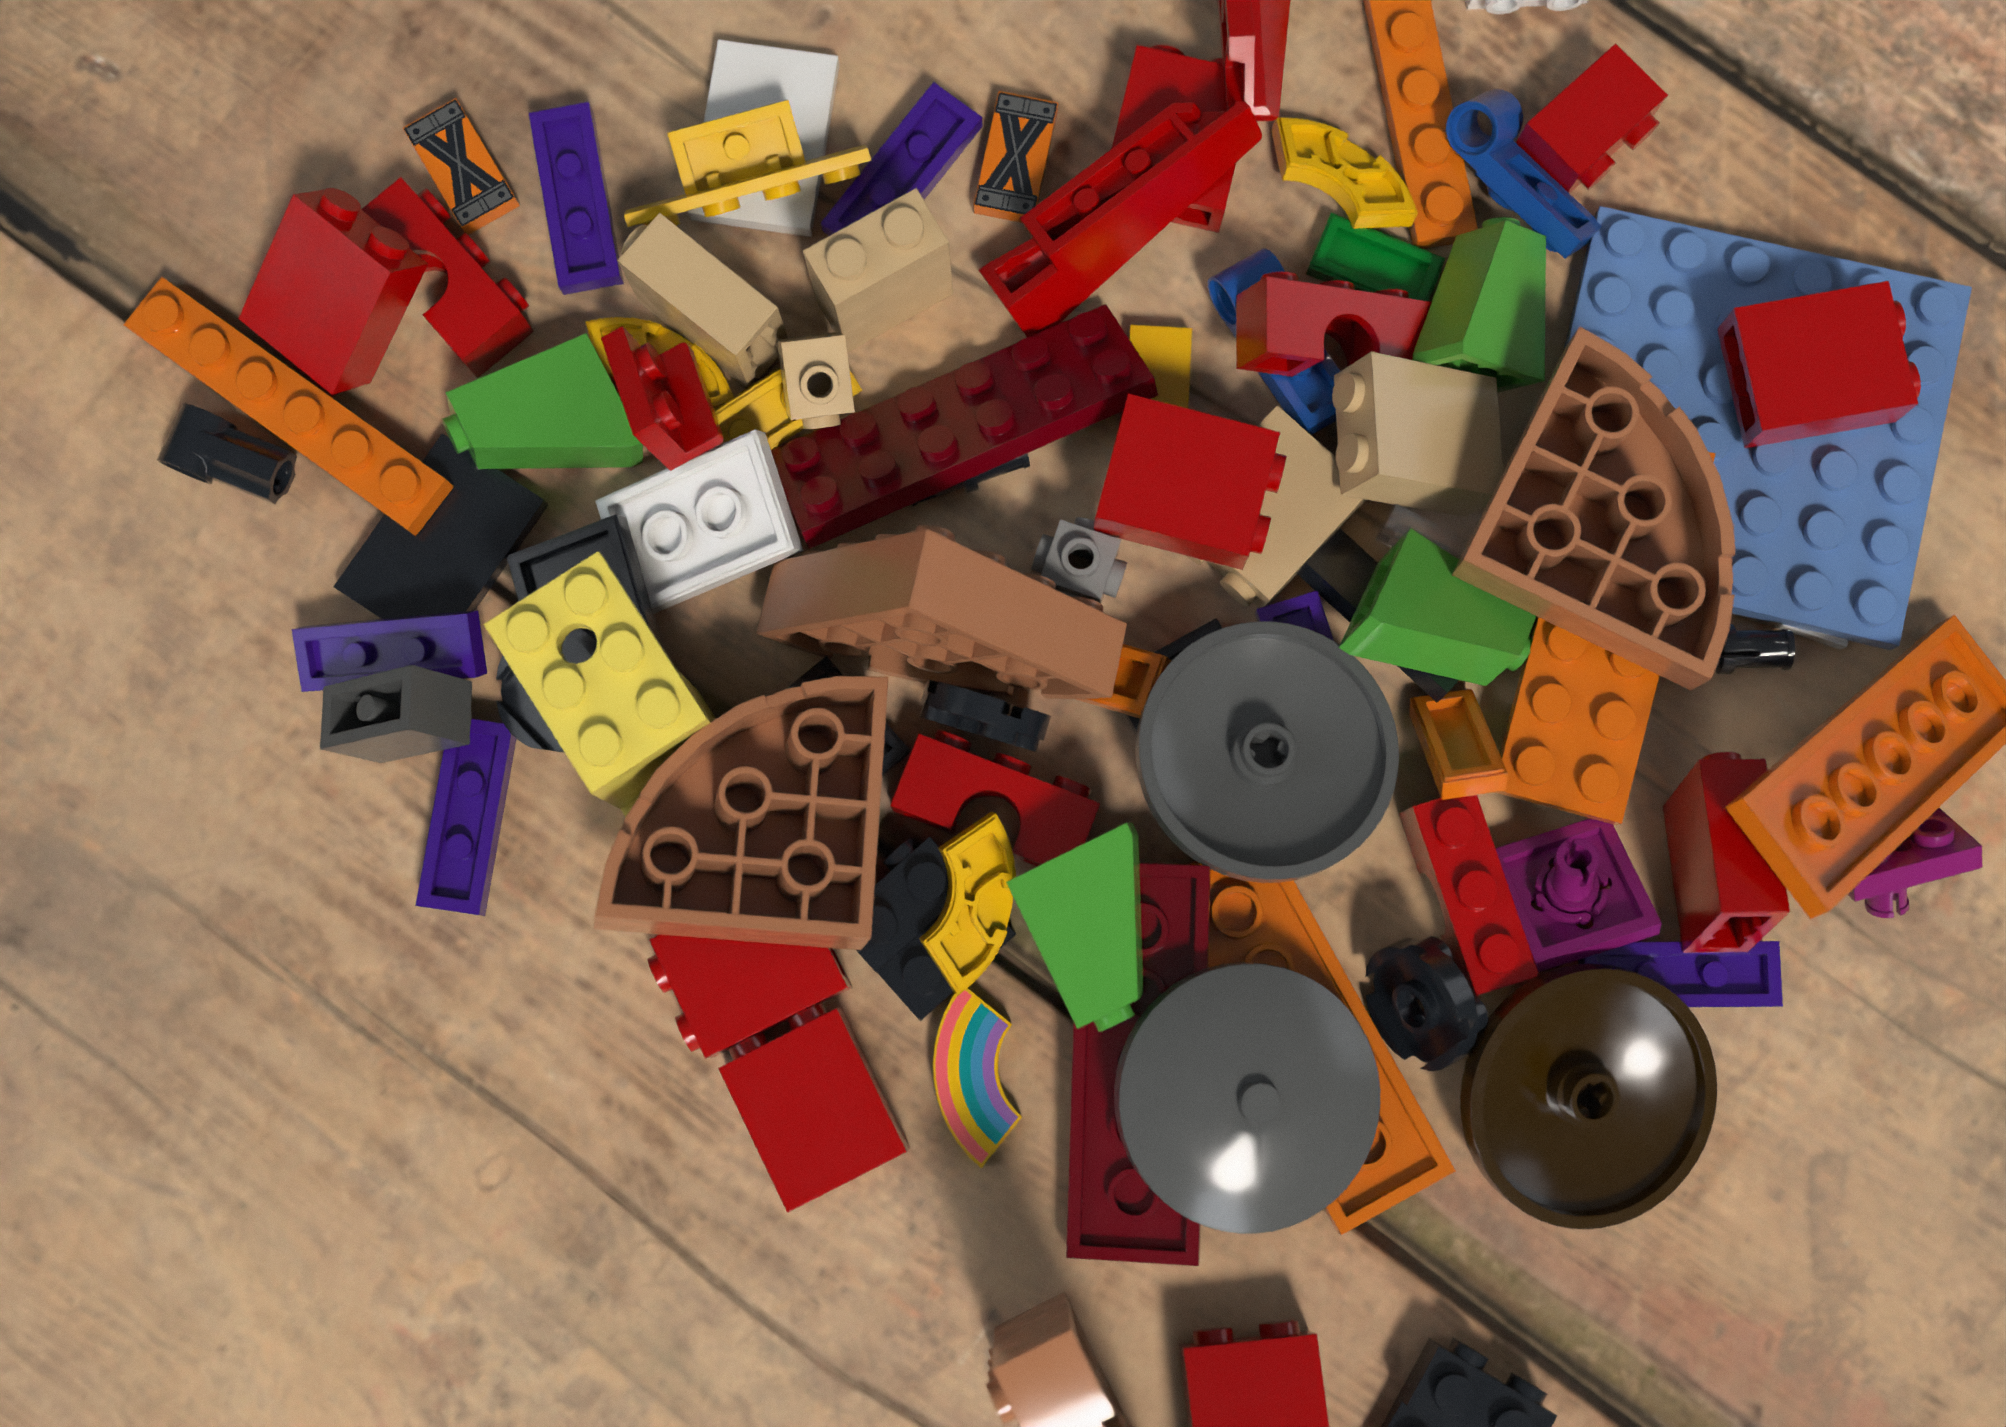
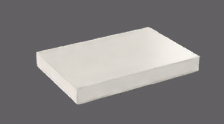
[688,40,840,237]
[595,429,803,613]

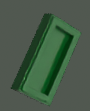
[1306,213,1446,301]

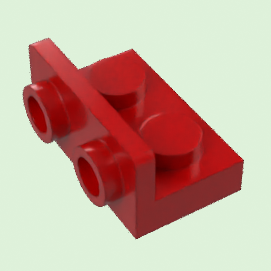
[601,326,724,471]

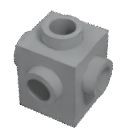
[1031,517,1128,603]

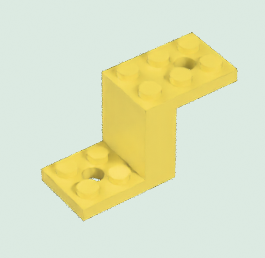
[483,551,716,817]

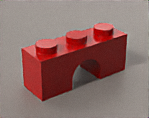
[361,177,534,379]
[1236,272,1432,377]
[890,730,1100,867]
[1399,795,1539,996]

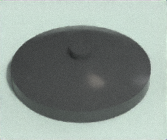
[1135,622,1399,883]
[1114,962,1380,1234]

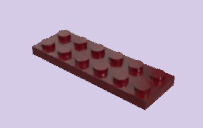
[771,304,1158,549]
[1066,863,1211,1266]

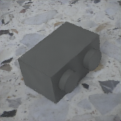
[320,665,472,763]

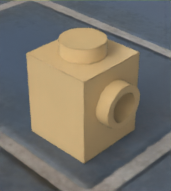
[777,332,855,429]

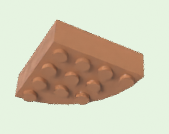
[1452,326,1735,690]
[756,525,1127,699]
[594,676,889,950]
[986,1292,1130,1427]

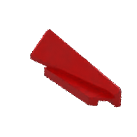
[1217,0,1291,121]
[978,101,1262,337]

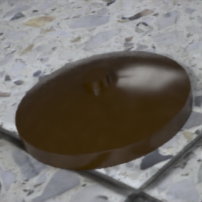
[1460,963,1717,1229]

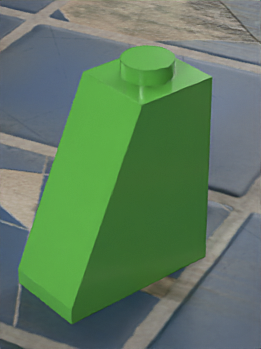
[1413,217,1546,393]
[442,333,643,469]
[1339,528,1536,686]
[1006,823,1144,1032]

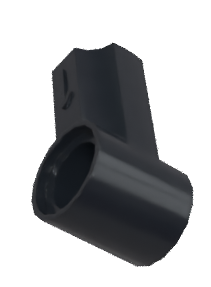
[156,403,297,504]

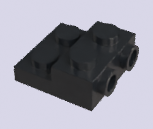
[856,836,1016,1021]
[1381,1338,1557,1427]

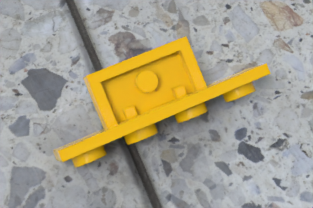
[624,99,871,227]

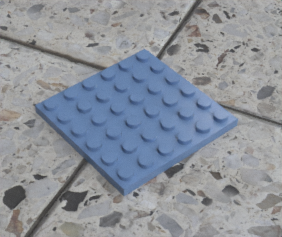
[1563,206,1972,650]

